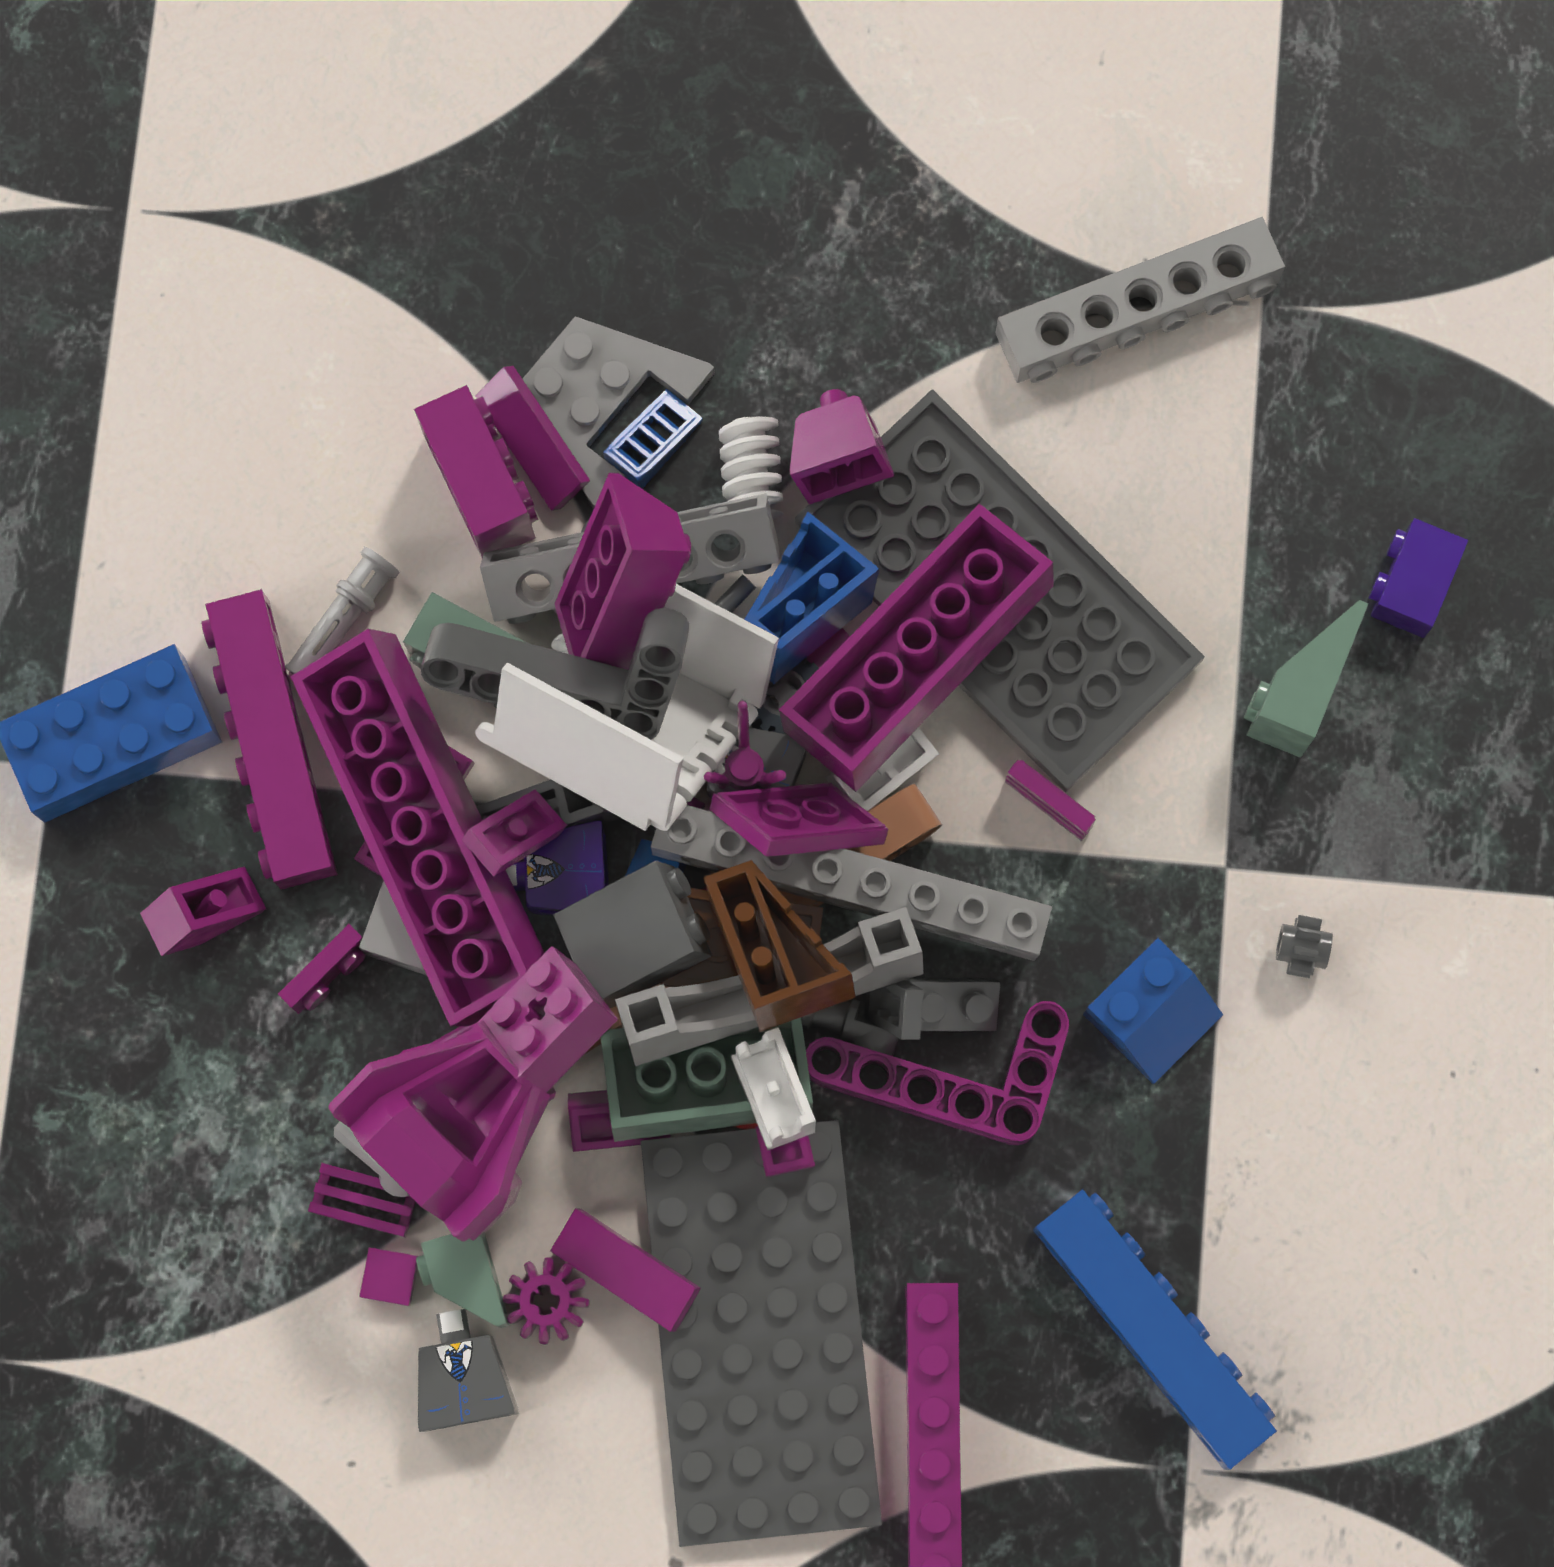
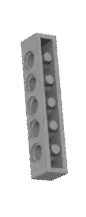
[995,216,1285,383]
[480,493,779,624]

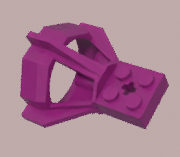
[328,946,618,1242]

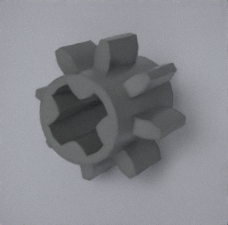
[1276,915,1333,978]

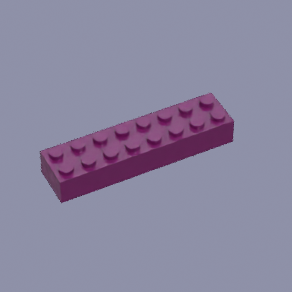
[290,628,544,1027]

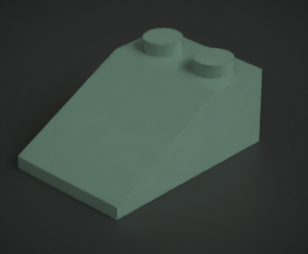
[1244,600,1368,758]

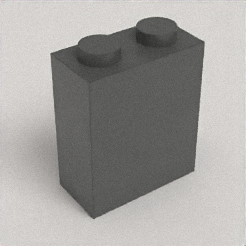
[554,860,712,1009]

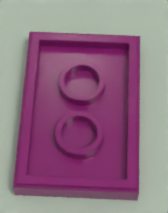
[709,783,889,857]

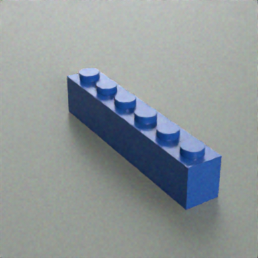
[1033,1189,1277,1470]

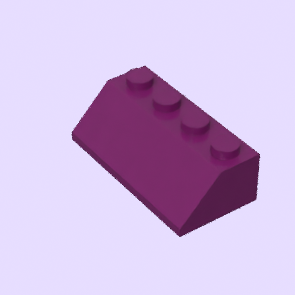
[555,473,691,670]

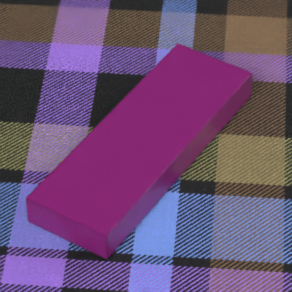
[475,366,590,511]
[550,1208,701,1332]

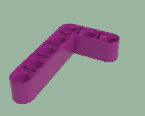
[806,1001,1069,1145]

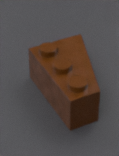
[704,860,856,1032]

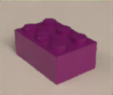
[414,385,539,558]

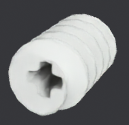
[719,416,783,519]

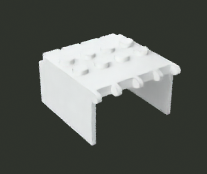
[475,584,779,831]

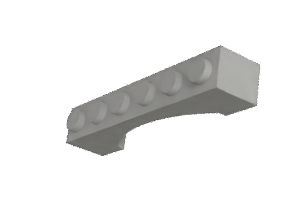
[615,907,923,1066]

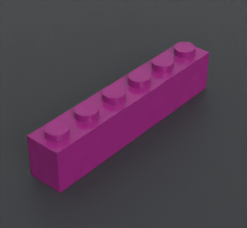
[201,589,338,890]
[905,1283,962,1567]

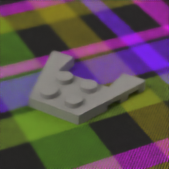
[523,316,715,509]

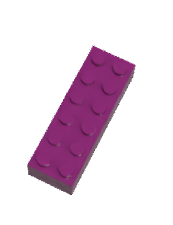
[779,503,1054,792]

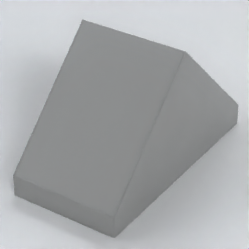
[359,882,427,976]

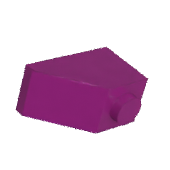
[140,866,266,956]

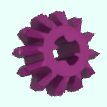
[503,1257,590,1345]

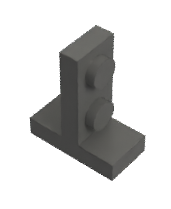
[864,978,1000,1040]

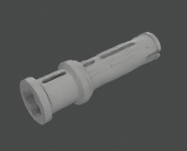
[285,547,400,675]

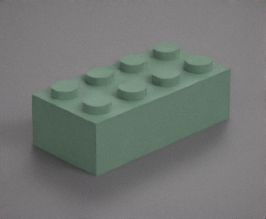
[601,1017,813,1142]

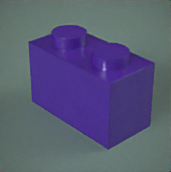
[1368,518,1468,638]

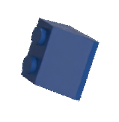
[1083,938,1223,1084]

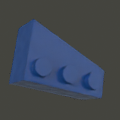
[744,512,879,684]

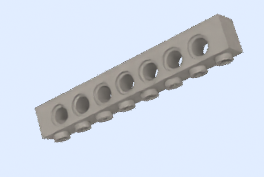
[651,805,1052,961]

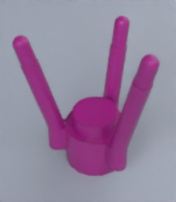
[704,700,786,791]

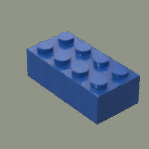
[0,644,223,823]

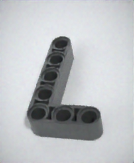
[421,608,689,740]

